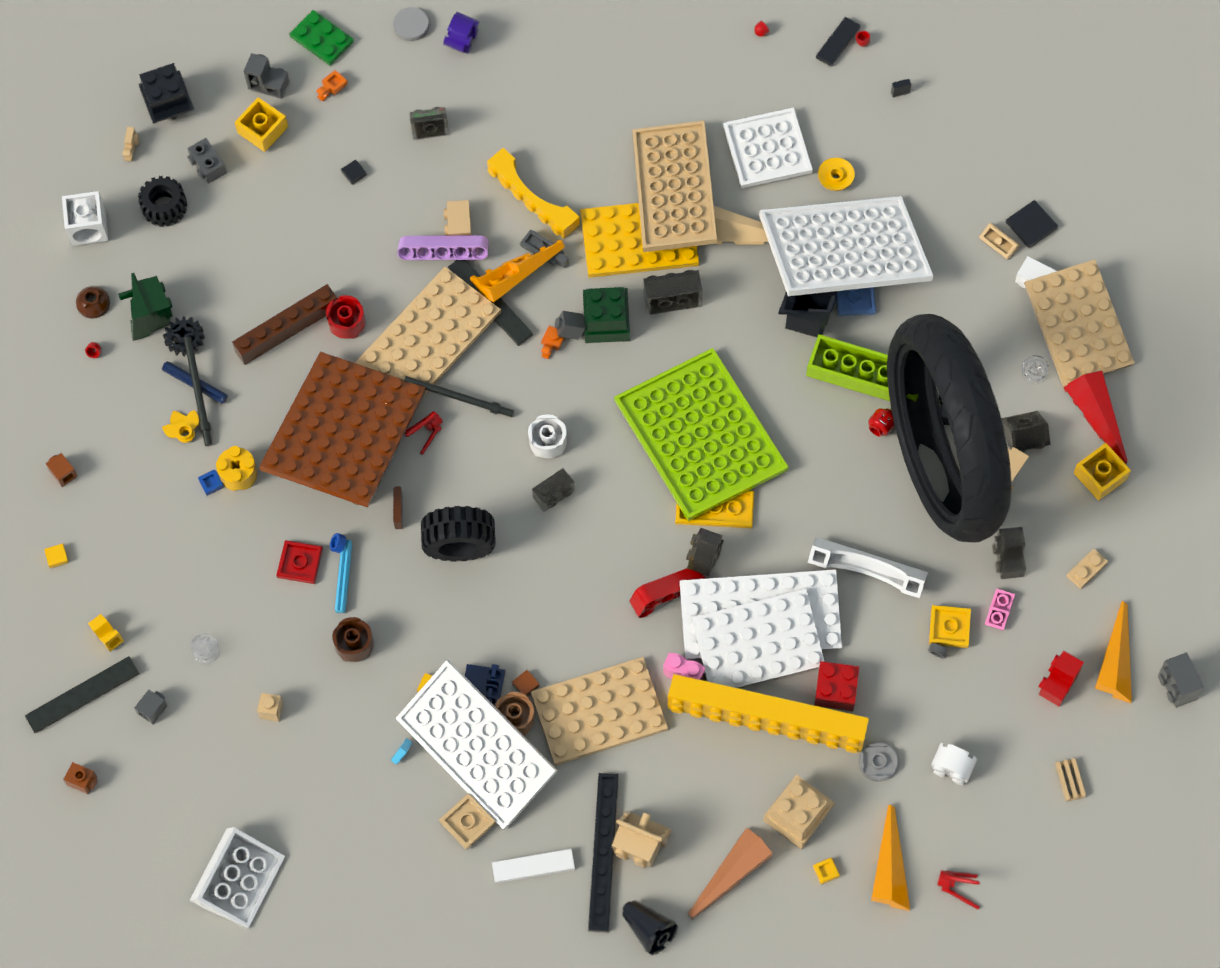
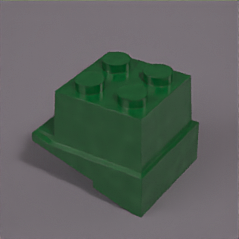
[118,272,172,341]
[583,287,630,343]

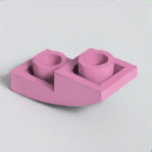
[985,588,1015,631]

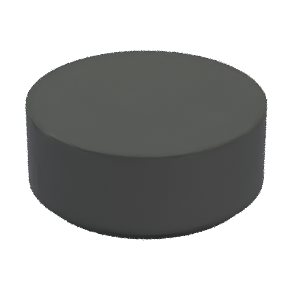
[928,643,949,659]

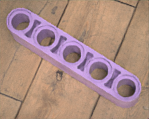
[397,235,489,260]

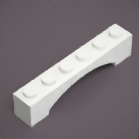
[807,537,928,598]

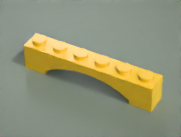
[487,148,580,239]

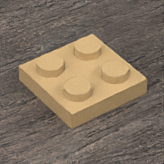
[439,793,496,850]

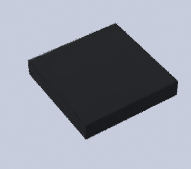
[1005,200,1058,248]

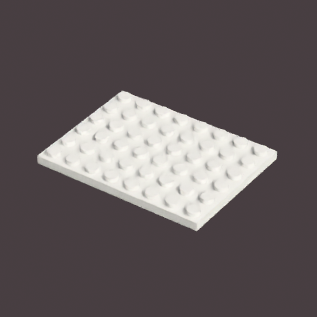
[759,196,933,296]

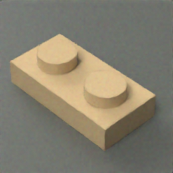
[1067,549,1108,589]

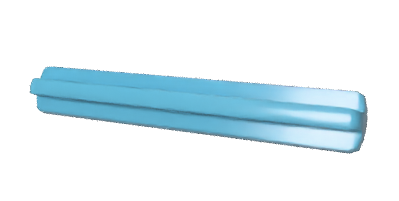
[335,540,352,613]

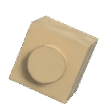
[257,693,283,722]

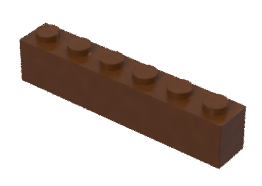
[232,284,338,365]

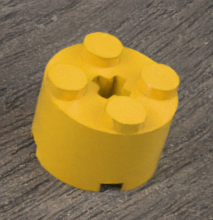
[216,446,257,491]

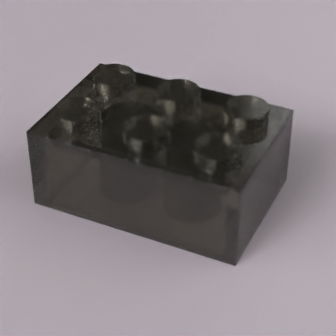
[643,270,703,315]

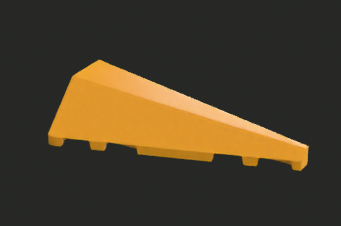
[470,240,565,302]
[1095,601,1132,703]
[871,804,910,911]

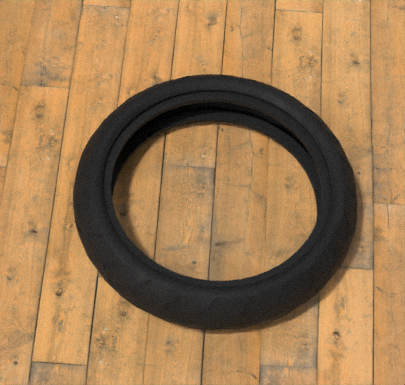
[887,314,1011,543]

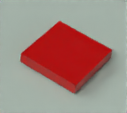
[276,540,323,584]

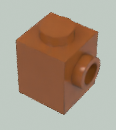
[63,762,97,794]

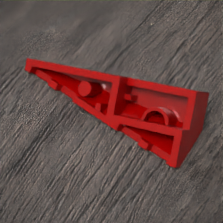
[1063,371,1128,464]

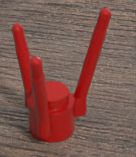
[405,411,443,455]
[937,870,980,909]

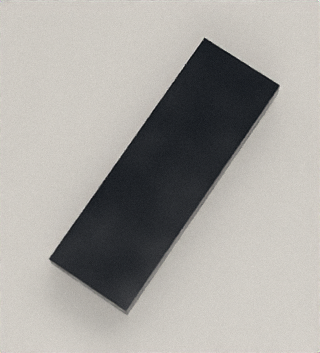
[816,17,860,67]

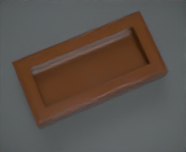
[393,486,403,529]

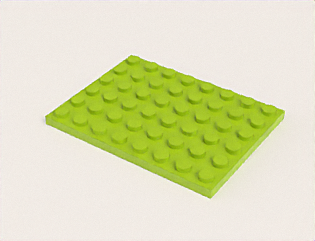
[614,348,789,521]

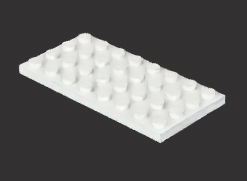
[679,570,842,659]
[396,660,558,829]

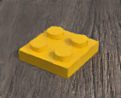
[929,605,971,648]

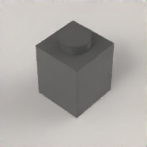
[555,311,586,340]
[134,689,167,724]

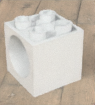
[62,191,109,246]

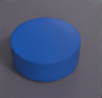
[330,533,346,553]

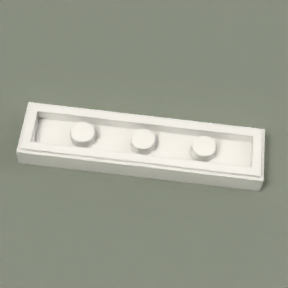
[492,849,575,884]

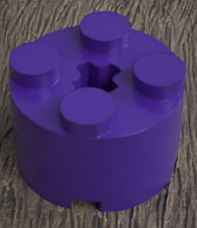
[443,12,480,54]

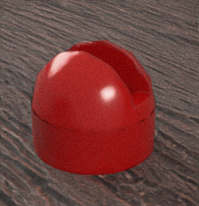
[754,21,770,37]
[856,31,870,47]
[85,342,101,358]

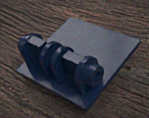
[465,664,506,706]

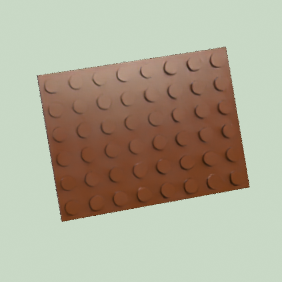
[260,351,426,508]

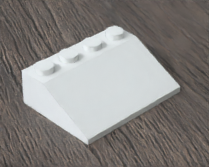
[190,827,285,928]

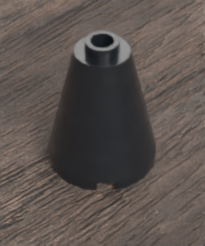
[622,900,678,955]

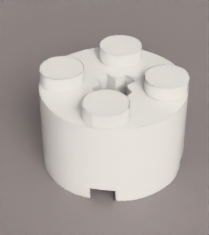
[528,414,567,458]
[931,743,977,785]

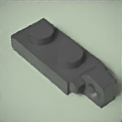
[520,229,569,268]

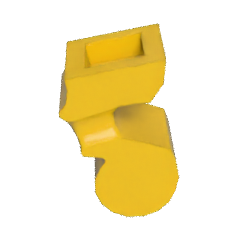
[88,614,124,652]

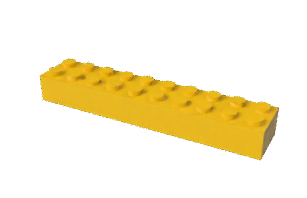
[668,674,869,753]

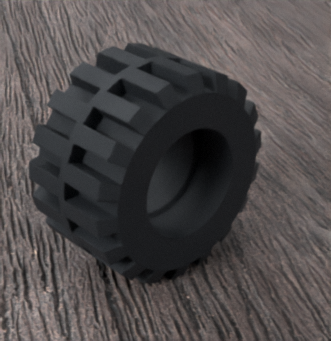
[138,176,187,227]

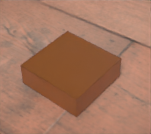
[512,670,540,696]

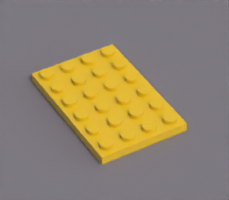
[580,203,699,278]

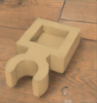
[122,127,139,162]

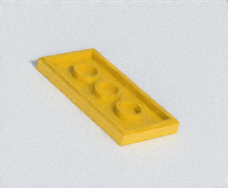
[675,491,754,528]

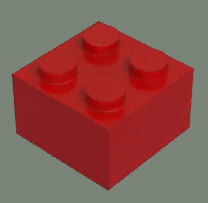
[814,661,860,711]

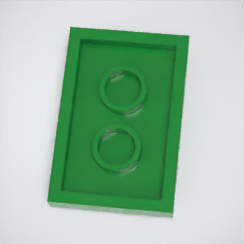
[289,10,354,66]

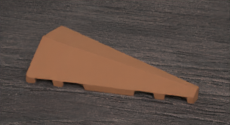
[688,828,772,919]

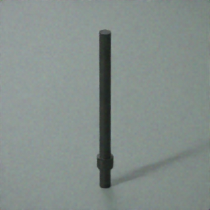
[184,337,212,446]
[404,376,514,417]

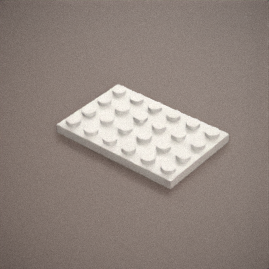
[691,589,825,688]

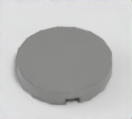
[393,7,429,41]
[858,742,899,782]

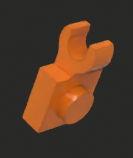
[316,70,348,101]
[541,326,565,359]

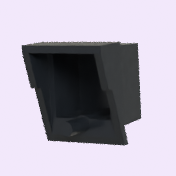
[138,63,194,124]
[778,291,838,337]

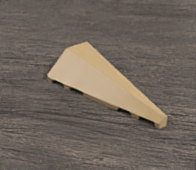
[714,206,768,245]

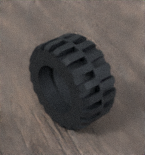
[421,506,496,562]

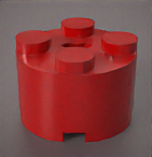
[326,295,366,339]

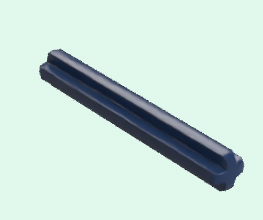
[162,361,228,404]

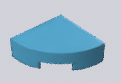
[390,738,412,764]

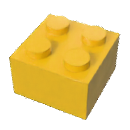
[234,97,288,152]
[1074,443,1131,501]

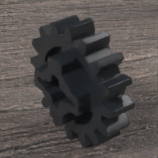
[163,316,205,357]

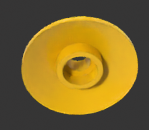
[818,158,855,191]

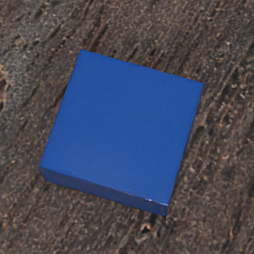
[198,469,224,496]

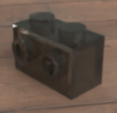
[532,468,575,512]

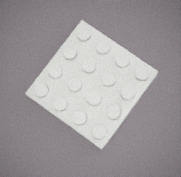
[723,108,812,189]

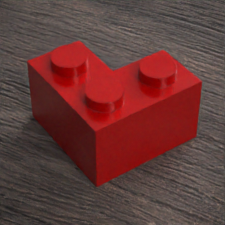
[1038,650,1084,706]

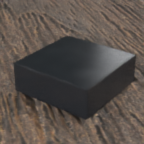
[891,79,911,97]
[341,159,367,184]

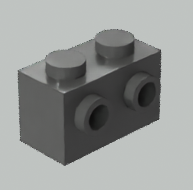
[187,138,227,184]

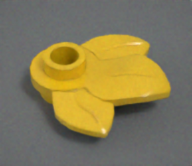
[162,410,199,443]

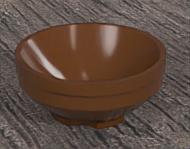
[76,286,110,319]

